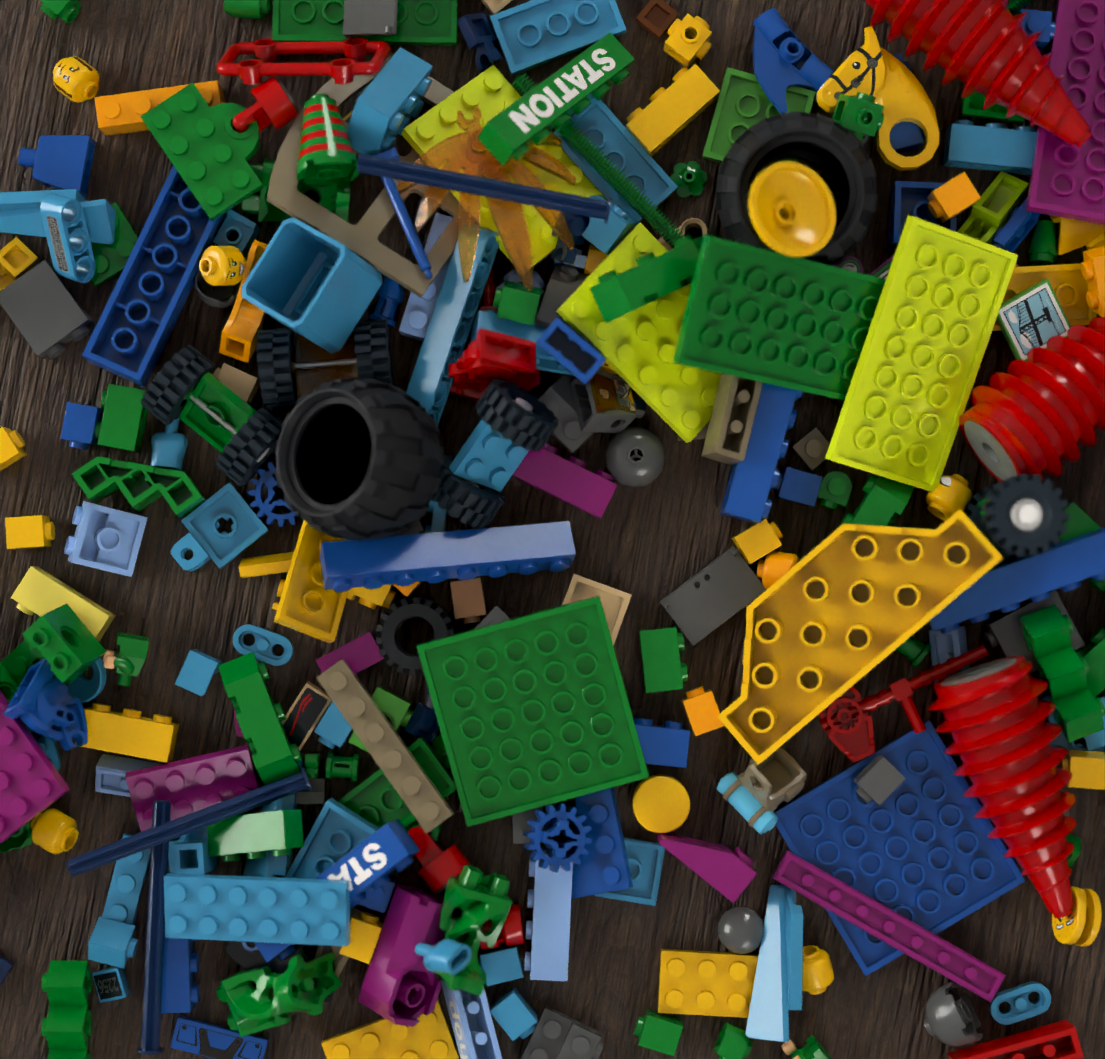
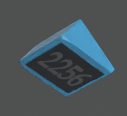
[92,966,131,1003]

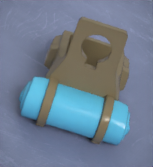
[716,747,807,835]

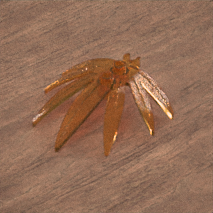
[397,106,576,291]

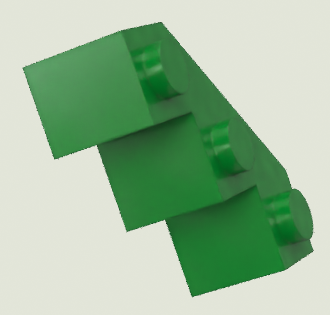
[590,235,703,323]
[72,456,206,519]
[839,474,914,527]
[1020,604,1105,743]
[218,652,303,785]
[41,960,92,1059]

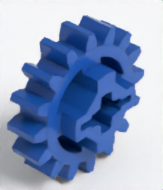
[248,462,297,527]
[523,803,592,873]

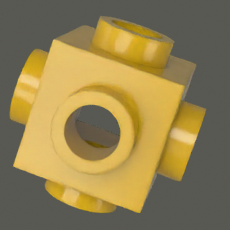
[663,13,712,68]

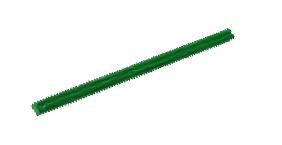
[512,73,685,248]

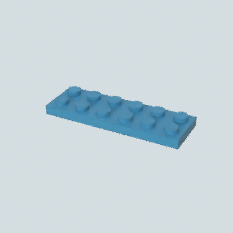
[163,873,351,946]

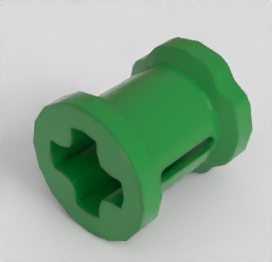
[894,635,931,667]
[326,752,360,782]

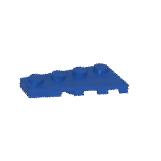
[571,787,633,899]

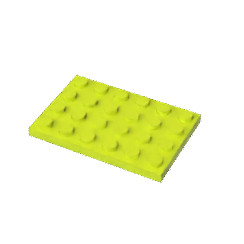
[401,65,606,275]
[556,223,721,443]

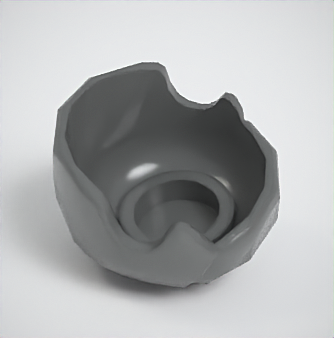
[194,269,241,308]
[718,906,764,954]

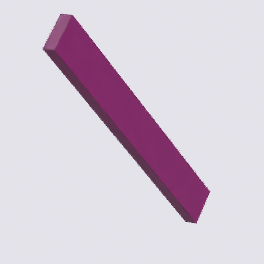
[772,850,1006,1002]

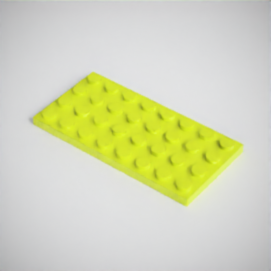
[825,216,1019,492]

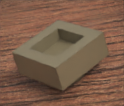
[791,428,830,471]

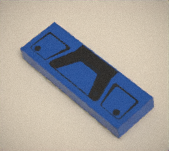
[170,1015,269,1059]

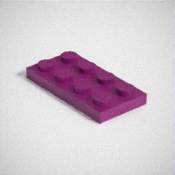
[125,745,260,832]

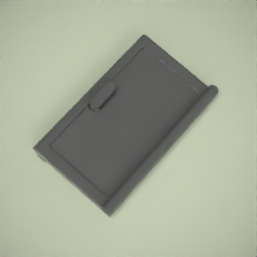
[343,0,398,39]
[660,546,766,646]

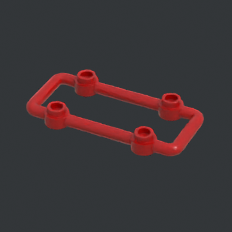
[216,37,391,85]

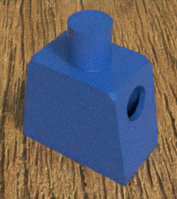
[18,135,96,199]

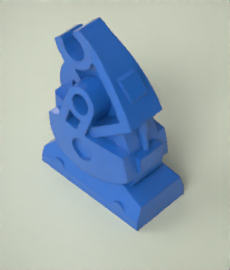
[2,658,88,751]

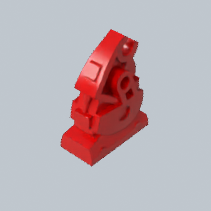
[448,328,536,384]

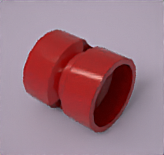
[480,904,525,950]

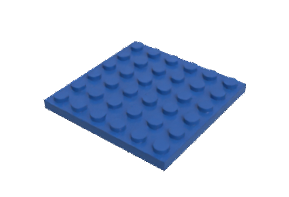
[774,720,1025,977]

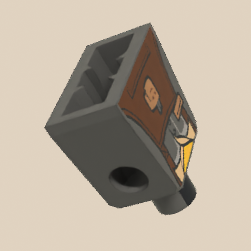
[571,370,646,433]

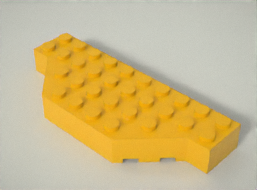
[717,509,1003,765]

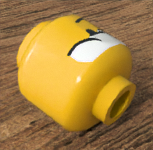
[926,474,972,521]

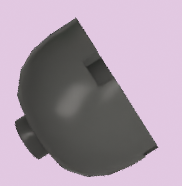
[604,426,666,488]
[924,981,982,1047]

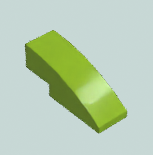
[957,171,1029,245]

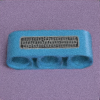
[40,193,96,283]

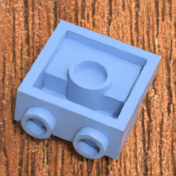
[64,501,148,577]

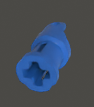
[369,276,405,327]

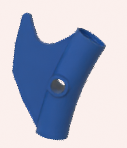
[753,8,834,113]

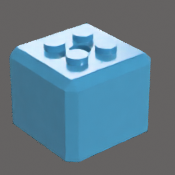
[241,217,382,353]

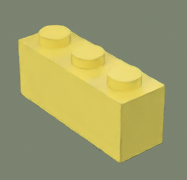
[11,566,116,642]

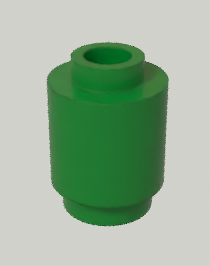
[224,0,271,20]

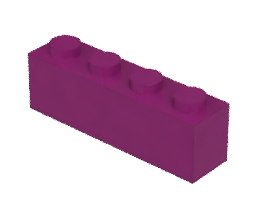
[512,443,617,519]

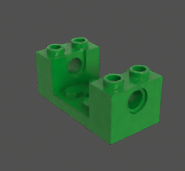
[0,604,107,723]

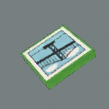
[996,279,1071,361]

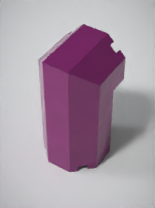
[357,883,455,1027]

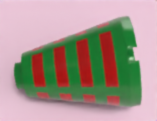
[296,94,360,187]

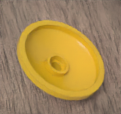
[749,162,836,258]

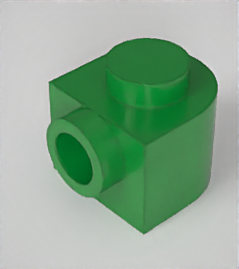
[40,0,82,24]
[817,471,852,511]
[713,1022,753,1059]

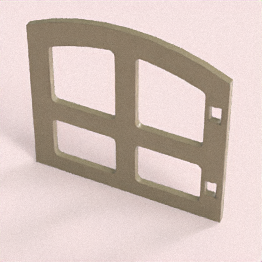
[267,52,475,298]

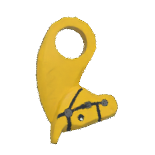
[816,26,939,171]

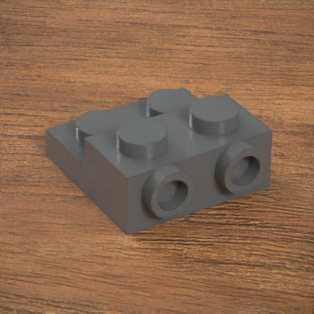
[520,1006,604,1059]

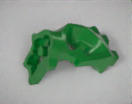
[242,157,350,222]
[426,865,512,996]
[216,952,342,1037]

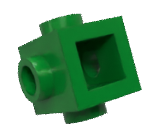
[832,92,884,140]

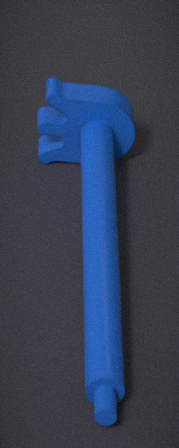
[374,147,433,279]

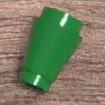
[1027,220,1058,266]

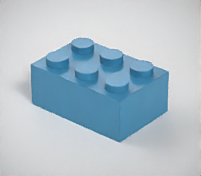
[347,47,432,156]

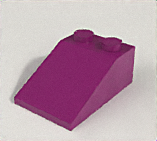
[656,833,757,903]

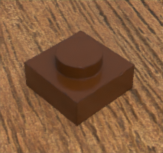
[635,0,679,40]

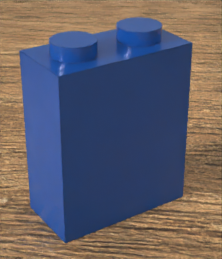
[536,318,606,384]

